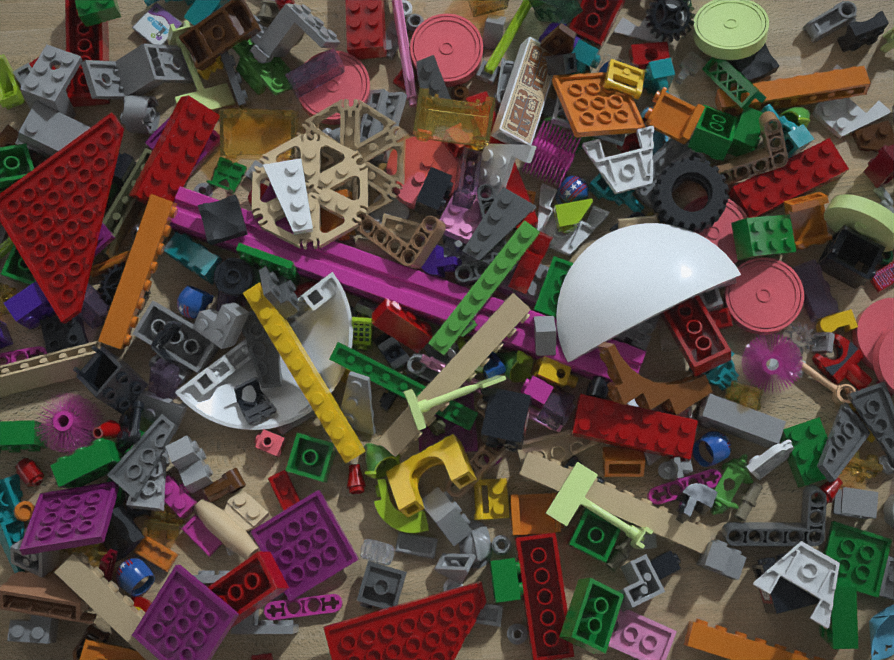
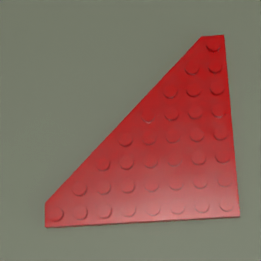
[0,112,124,324]
[323,581,487,660]

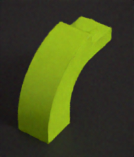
[0,54,25,110]
[374,478,429,534]

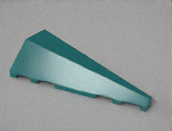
[0,474,25,573]

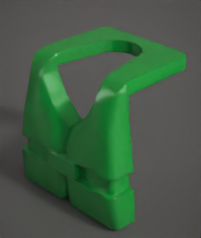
[206,157,247,195]

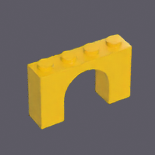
[386,434,477,518]

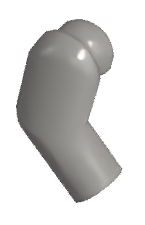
[873,186,894,207]

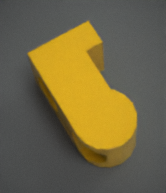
[816,309,858,333]

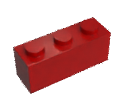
[372,298,433,353]

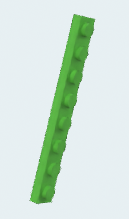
[428,220,540,356]

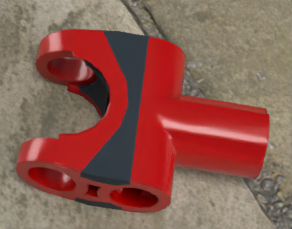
[812,334,873,390]

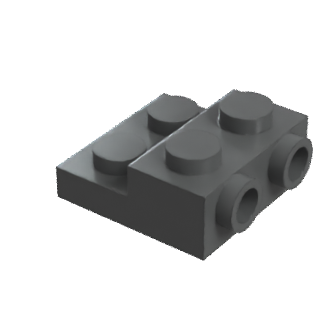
[259,266,299,319]
[357,561,407,610]

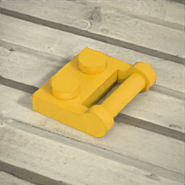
[603,59,645,100]
[473,478,509,520]

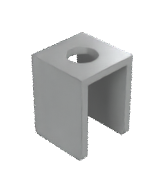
[833,487,878,519]

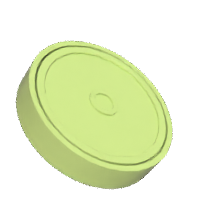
[693,0,769,60]
[824,194,894,252]

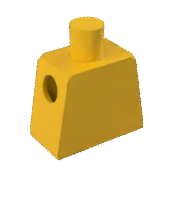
[530,356,578,388]

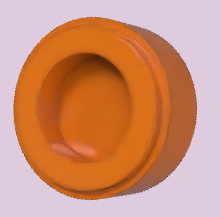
[13,501,35,522]

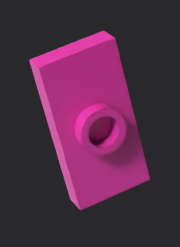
[182,514,223,557]

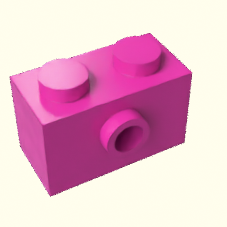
[520,376,554,409]
[164,475,198,519]

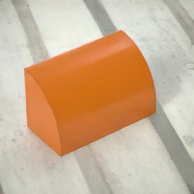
[602,447,645,477]

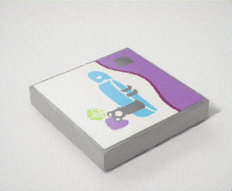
[132,2,183,45]

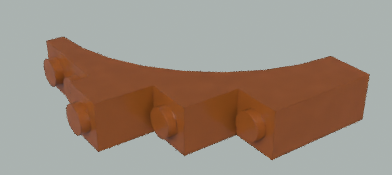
[598,342,713,415]

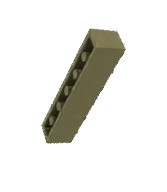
[99,148,152,258]

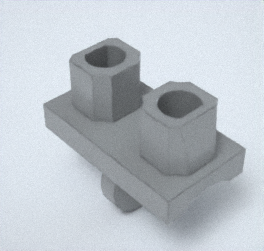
[658,457,693,481]

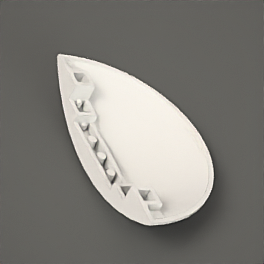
[556,223,741,363]
[175,272,353,430]

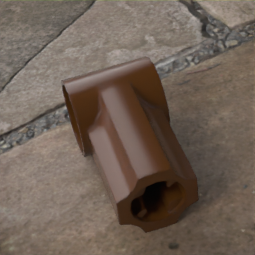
[203,468,246,503]

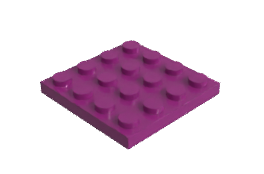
[19,481,120,556]
[250,490,359,602]
[132,565,239,660]

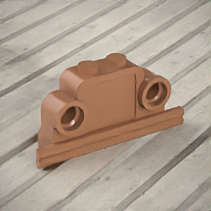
[0,567,97,624]

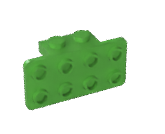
[232,39,297,95]

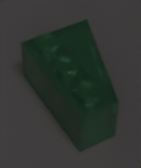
[529,0,583,24]

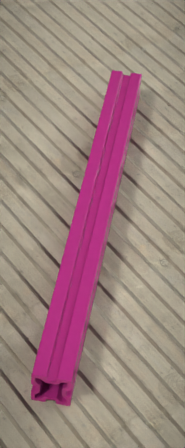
[170,187,646,382]

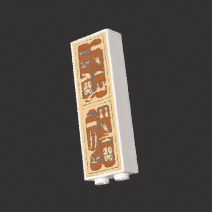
[491,37,553,145]

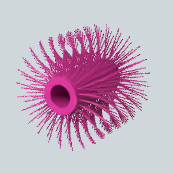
[522,121,581,188]
[742,333,803,392]
[34,392,105,455]

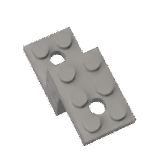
[251,3,341,57]
[15,44,83,158]
[81,44,194,99]
[193,570,298,634]

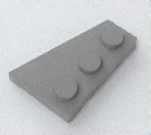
[126,453,167,512]

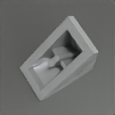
[482,14,506,50]
[534,316,556,356]
[435,553,476,585]

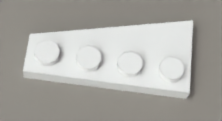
[263,158,313,235]

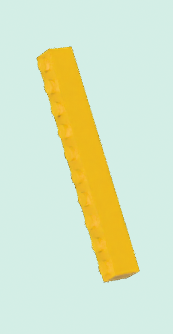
[243,283,366,464]

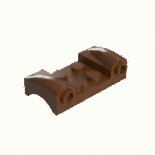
[179,0,262,71]

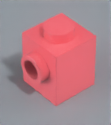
[254,429,287,458]

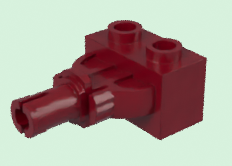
[863,144,894,188]

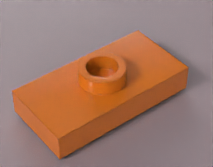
[133,535,179,572]

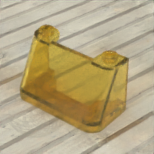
[413,88,496,149]
[219,108,299,161]

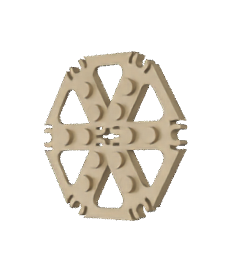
[295,99,406,218]
[252,134,368,249]

